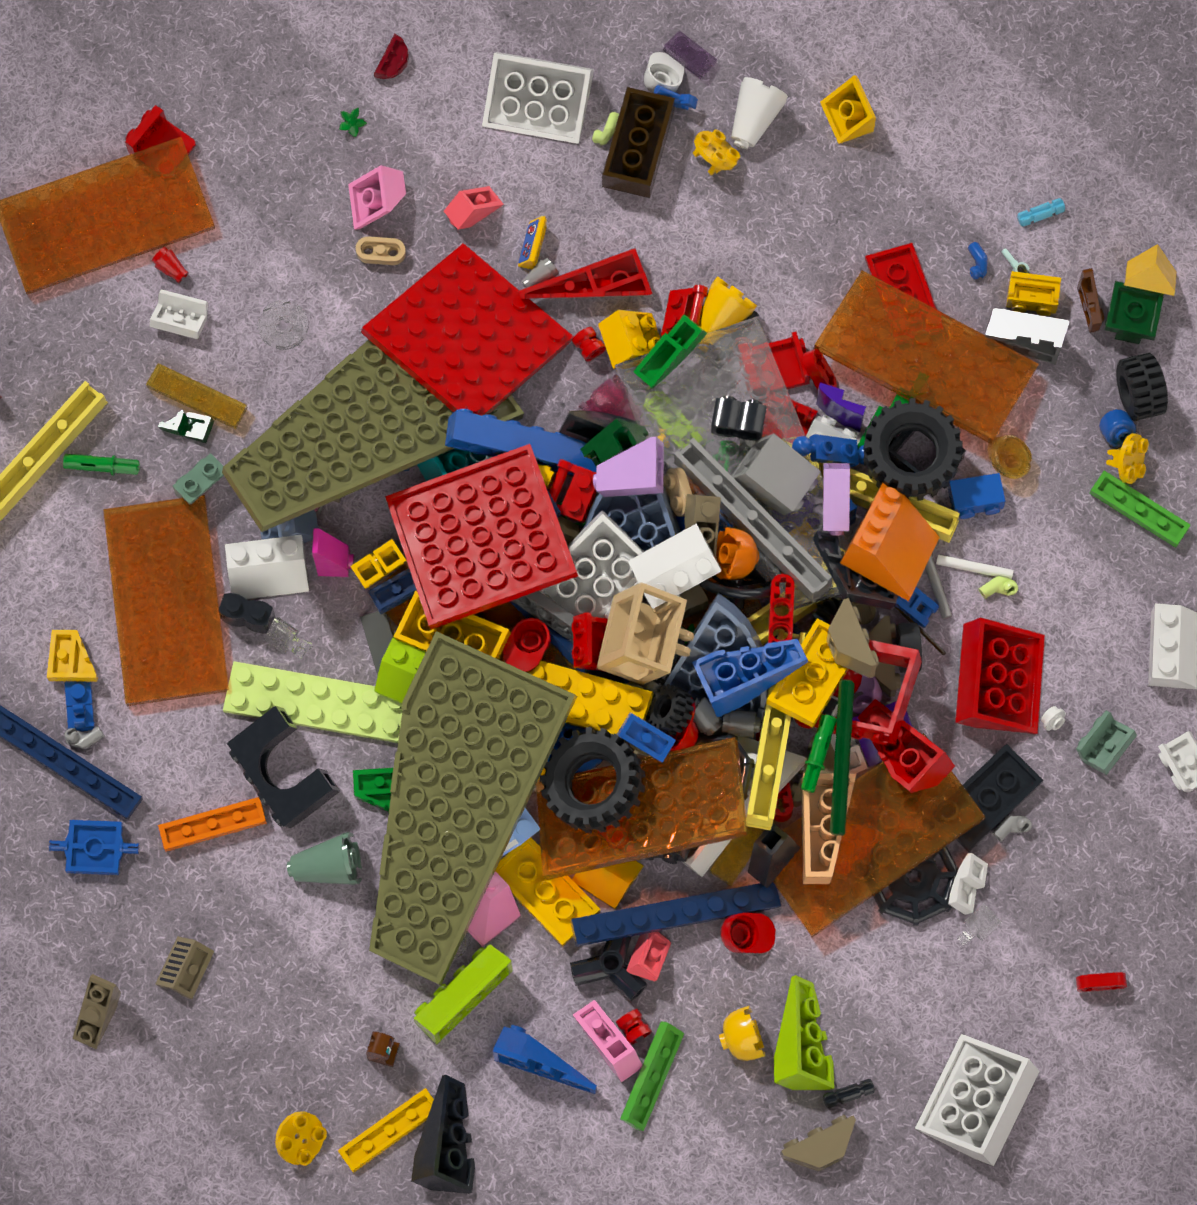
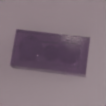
[663,31,717,79]

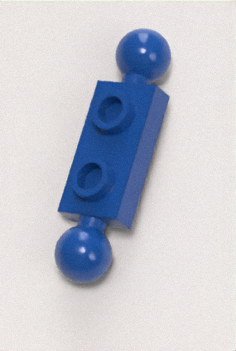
[792,434,864,467]

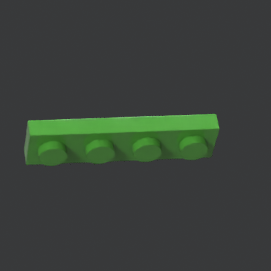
[1089,471,1191,548]
[620,1021,684,1131]

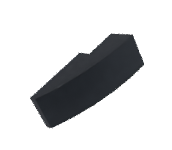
[559,410,640,443]

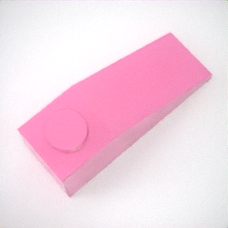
[573,1000,642,1082]

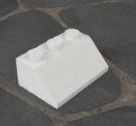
[628,523,722,609]
[225,535,309,600]
[1148,603,1197,689]

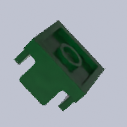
[1105,281,1164,344]
[580,418,649,468]

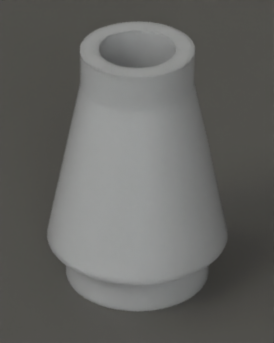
[521,258,559,287]

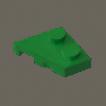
[353,768,393,812]

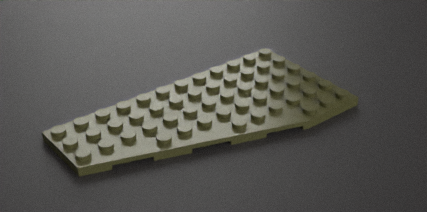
[222,339,524,532]
[369,631,577,985]

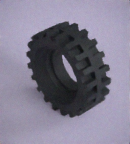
[863,398,963,501]
[539,727,645,833]

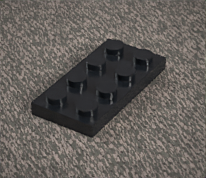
[932,744,1044,852]

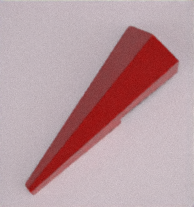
[518,248,653,299]

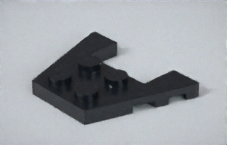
[813,531,898,610]

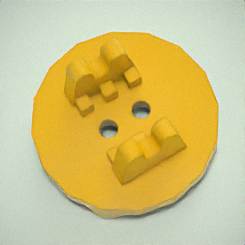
[693,130,741,175]
[1106,433,1149,484]
[275,1111,327,1166]

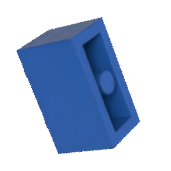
[948,473,1006,519]

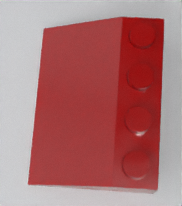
[955,617,1045,734]

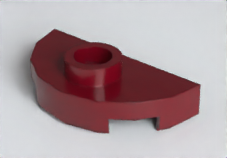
[374,33,409,80]

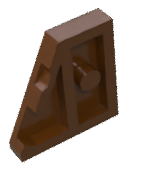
[1077,268,1104,333]

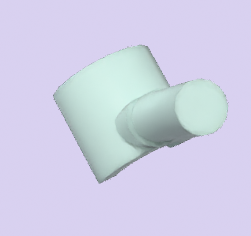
[1002,248,1029,273]

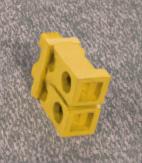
[350,539,406,589]

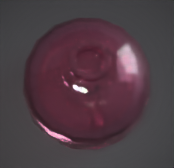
[578,374,629,417]

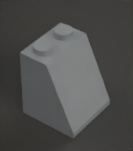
[732,433,821,515]

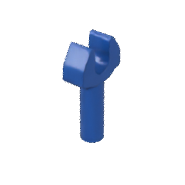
[654,85,698,110]

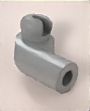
[64,726,105,749]
[992,815,1032,842]

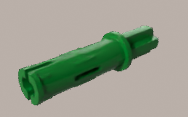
[63,454,140,475]
[801,714,837,793]

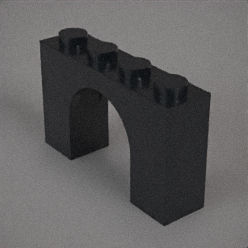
[227,706,340,828]

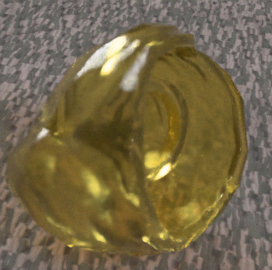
[987,435,1032,479]

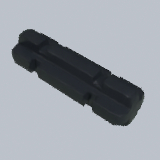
[823,1079,875,1108]

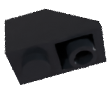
[748,824,801,888]

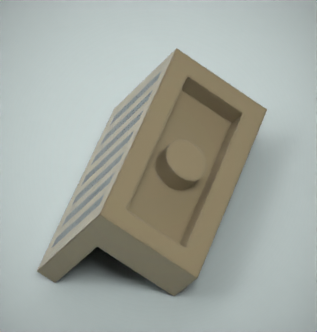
[156,936,214,999]

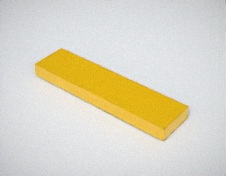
[338,1088,434,1173]

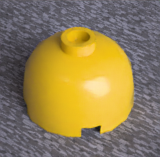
[719,1006,766,1061]

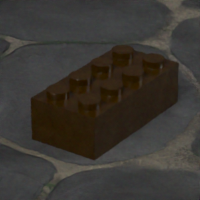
[602,87,675,198]

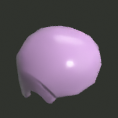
[853,675,883,714]

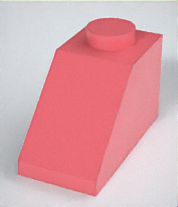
[444,186,504,230]

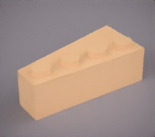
[801,773,856,884]

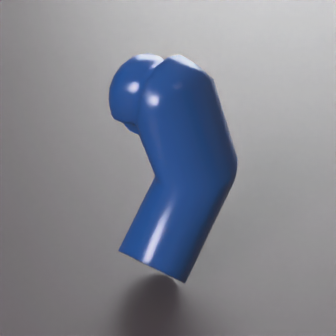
[968,242,988,280]

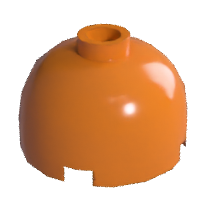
[716,527,759,580]

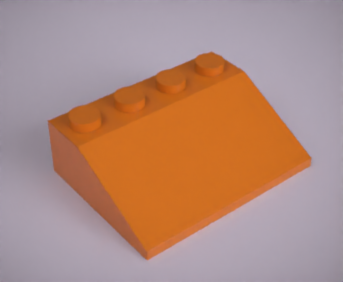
[840,483,940,601]

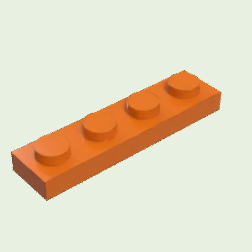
[158,797,267,852]

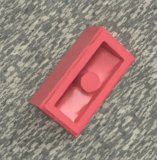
[626,931,671,982]

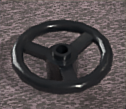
[699,570,772,611]

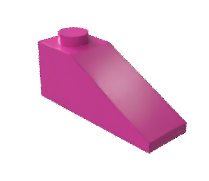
[312,528,354,577]

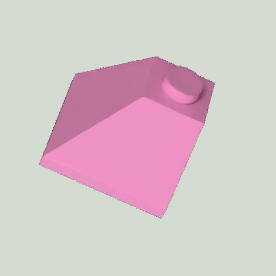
[348,165,406,230]
[467,871,521,947]

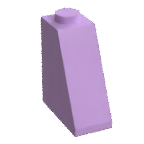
[593,437,664,497]
[823,463,850,536]

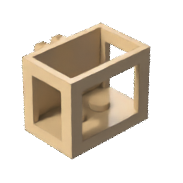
[596,582,694,685]

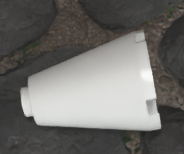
[731,77,788,150]

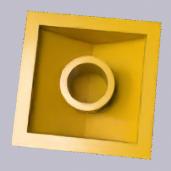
[820,75,876,144]
[1124,244,1177,296]

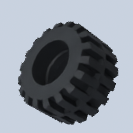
[1116,352,1168,421]

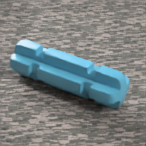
[1017,198,1065,227]

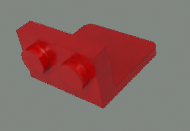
[125,105,196,179]

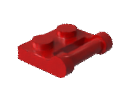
[661,285,708,337]
[549,459,597,524]

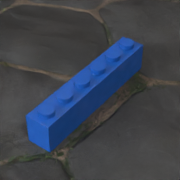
[445,409,597,476]

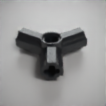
[570,936,647,1001]

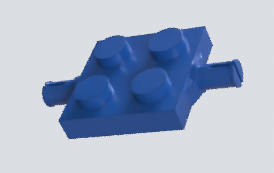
[49,820,140,875]

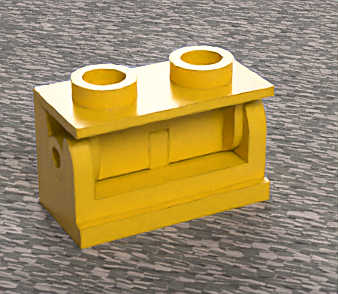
[1006,271,1061,316]

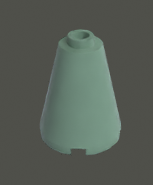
[287,832,362,885]

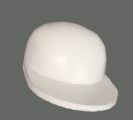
[644,52,684,93]

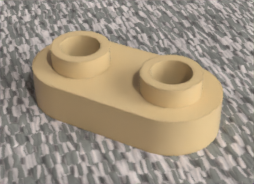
[356,237,406,265]
[663,468,692,517]

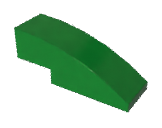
[633,315,707,388]

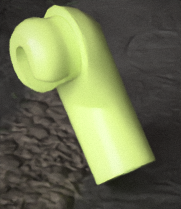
[592,112,619,145]
[978,576,1018,599]

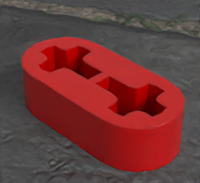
[803,349,837,390]
[1076,972,1127,992]

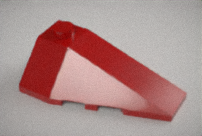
[858,699,955,793]

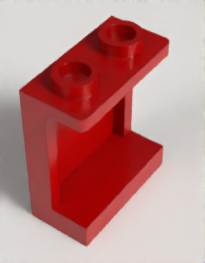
[738,331,810,399]
[572,612,608,672]

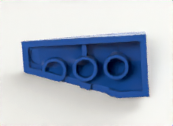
[692,639,808,718]
[493,1025,597,1094]

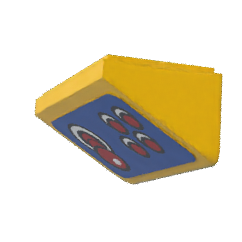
[518,216,547,270]

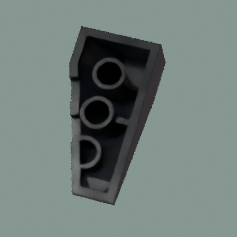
[411,1075,475,1194]

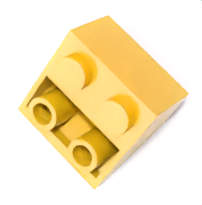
[598,310,660,370]

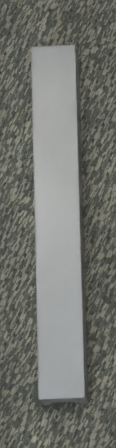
[674,438,833,604]

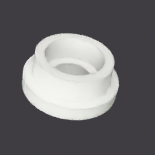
[1041,706,1066,731]

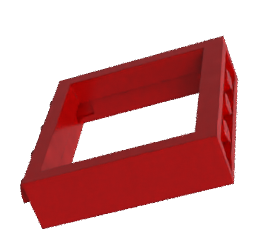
[794,640,922,745]

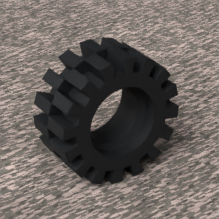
[646,684,694,736]

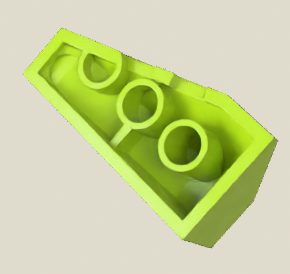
[774,975,834,1090]

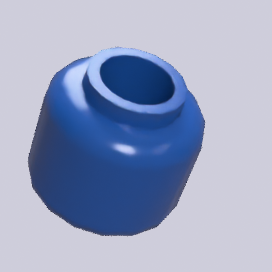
[1099,409,1137,447]

